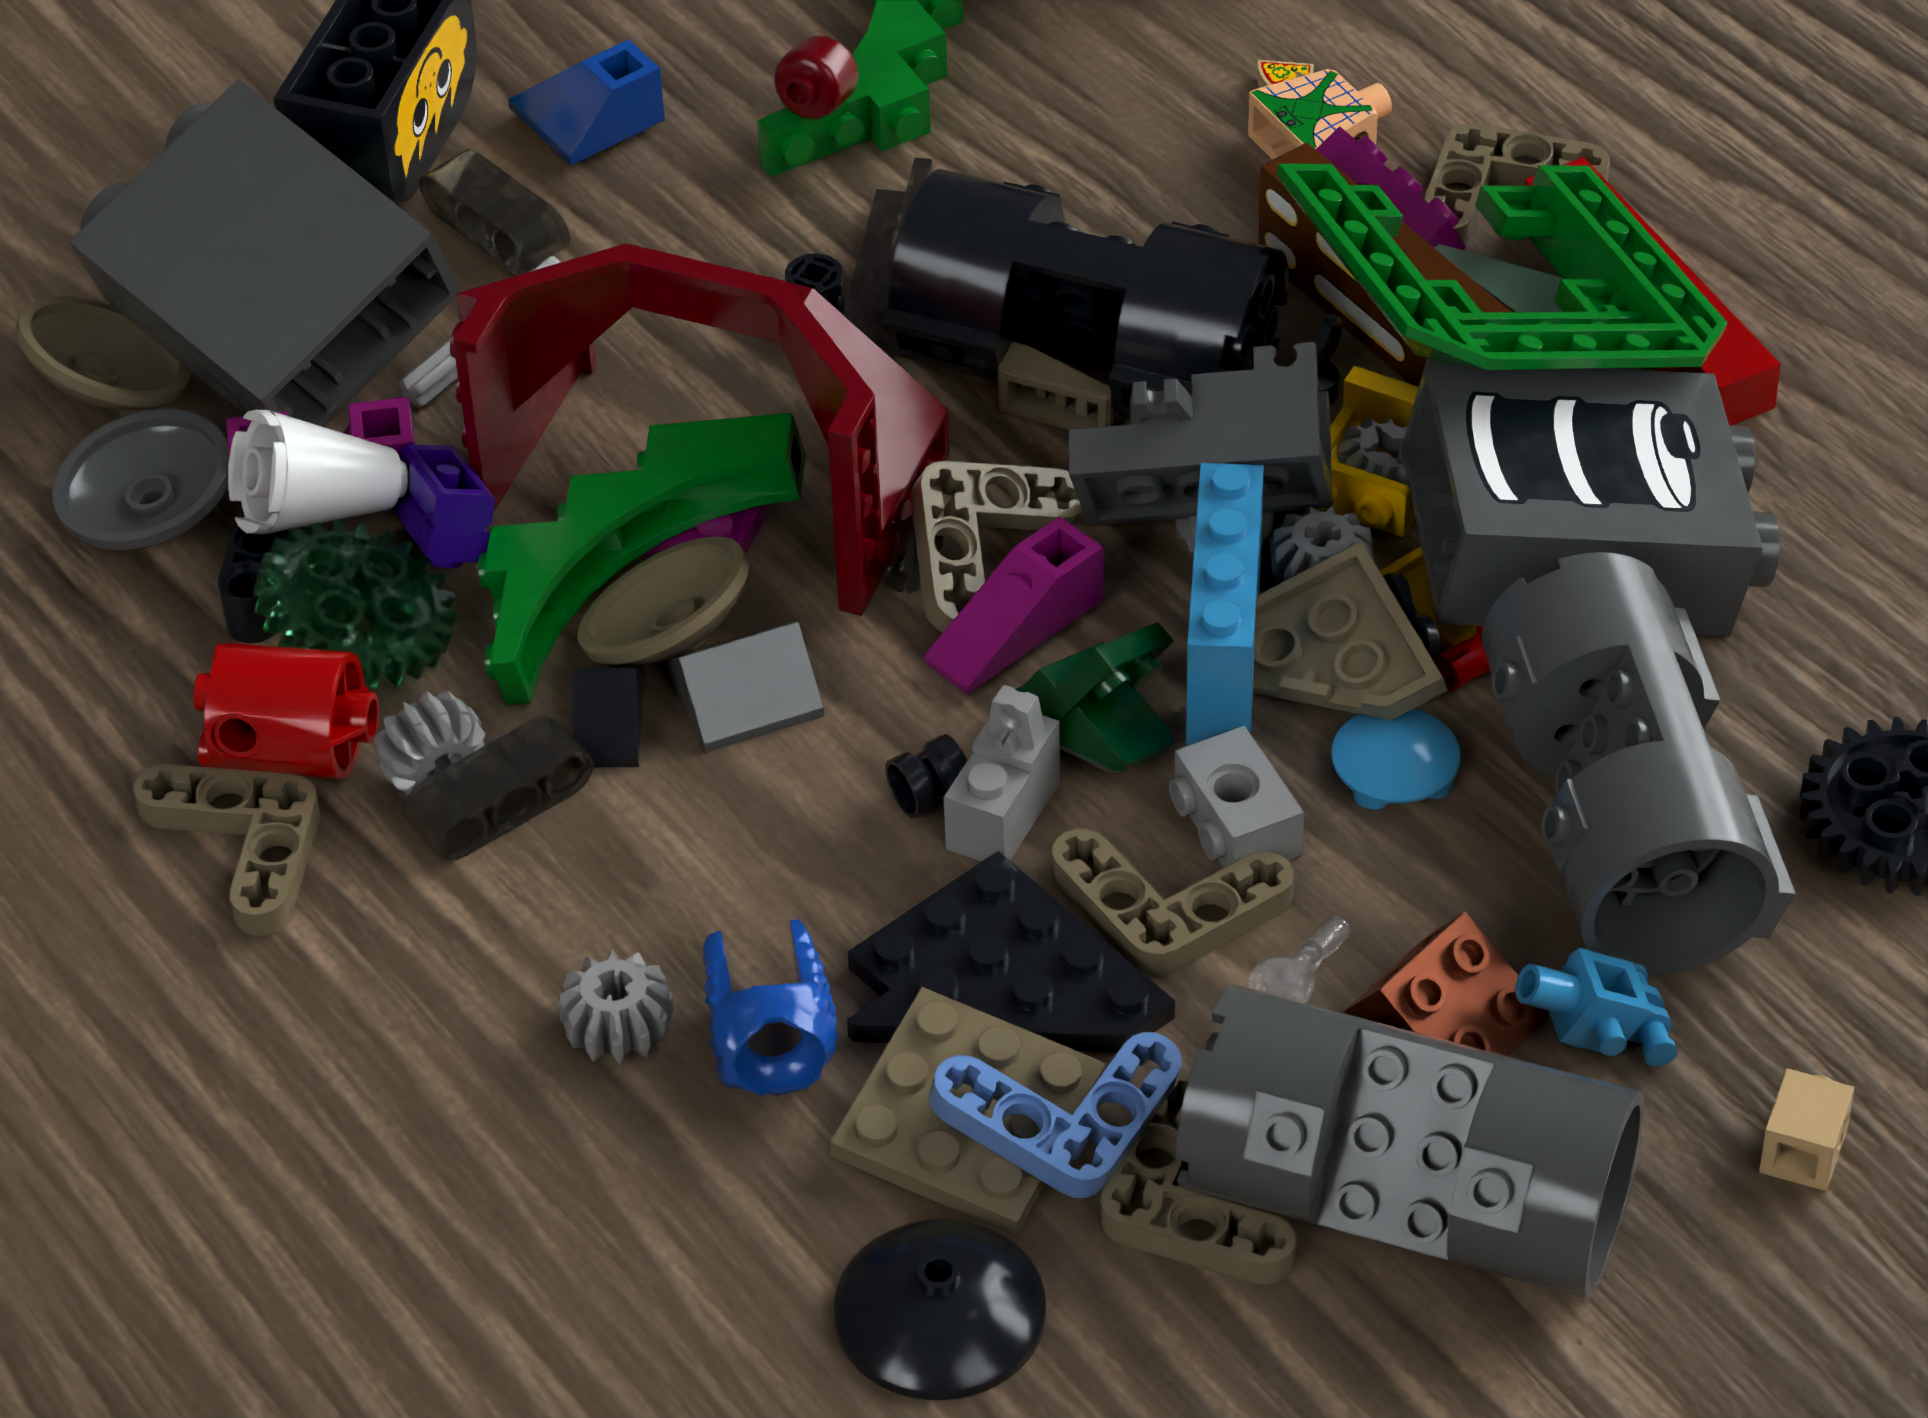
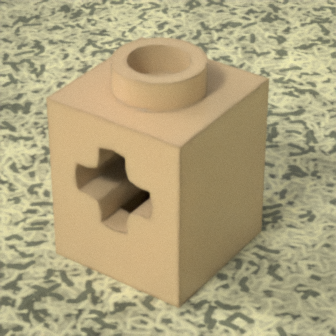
[1759,1068,1855,1192]

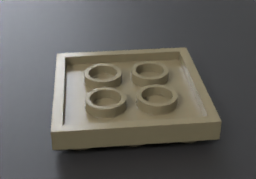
[830,987,1106,1236]

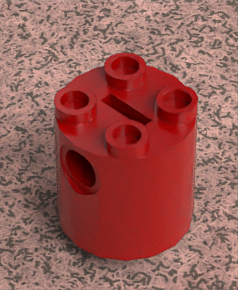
[193,643,379,780]

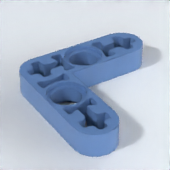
[929,1032,1182,1198]

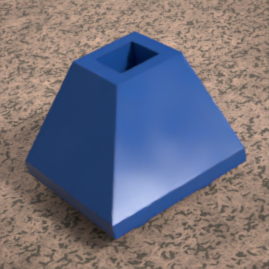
[508,39,665,166]

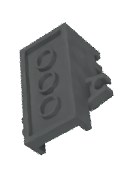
[1069,342,1333,526]

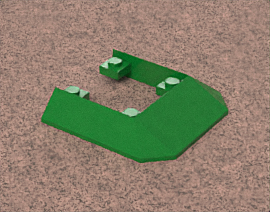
[1276,164,1728,370]

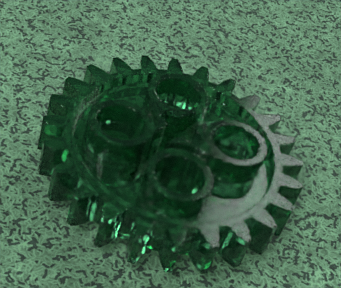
[252,519,458,689]

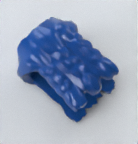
[702,919,838,1096]

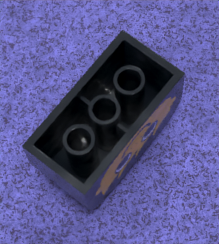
[274,0,477,202]

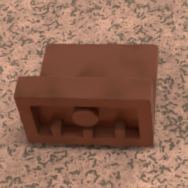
[1344,912,1549,1056]

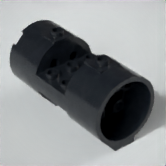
[882,169,1289,414]

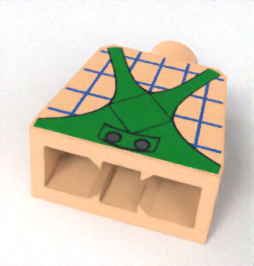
[1248,69,1392,160]

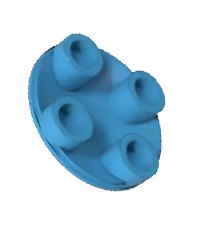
[1331,709,1460,810]

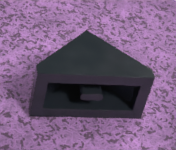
[572,665,645,768]

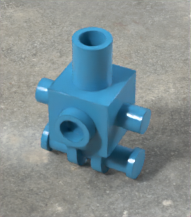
[1515,948,1678,1066]

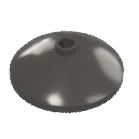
[52,409,229,550]

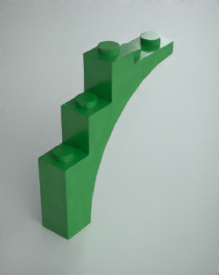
[757,0,964,177]
[478,412,806,705]

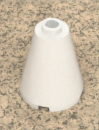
[228,409,409,535]

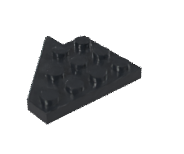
[847,851,1175,1052]

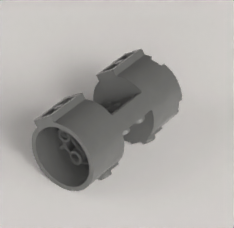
[1481,552,1796,975]
[1175,985,1644,1299]

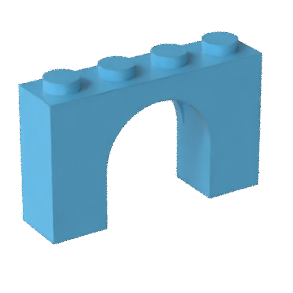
[1186,463,1264,746]

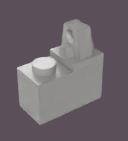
[944,685,1060,862]

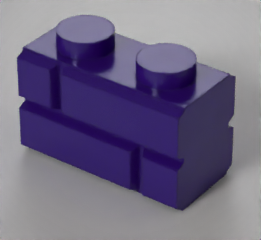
[392,444,495,569]

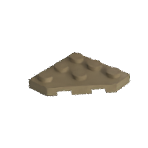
[1253,541,1448,720]

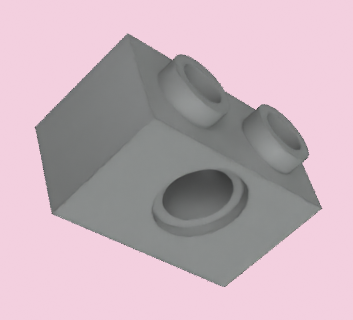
[1169,726,1304,868]

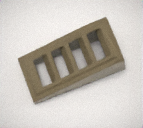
[998,342,1114,430]

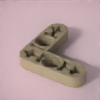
[1424,123,1610,246]
[911,461,1083,633]
[133,764,320,936]
[1052,828,1294,976]
[1100,1073,1296,1285]

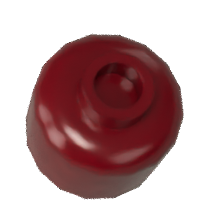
[774,36,859,120]

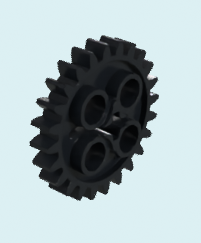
[1799,717,1928,896]

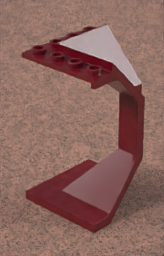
[450,243,950,616]

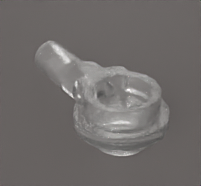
[1248,915,1351,1004]

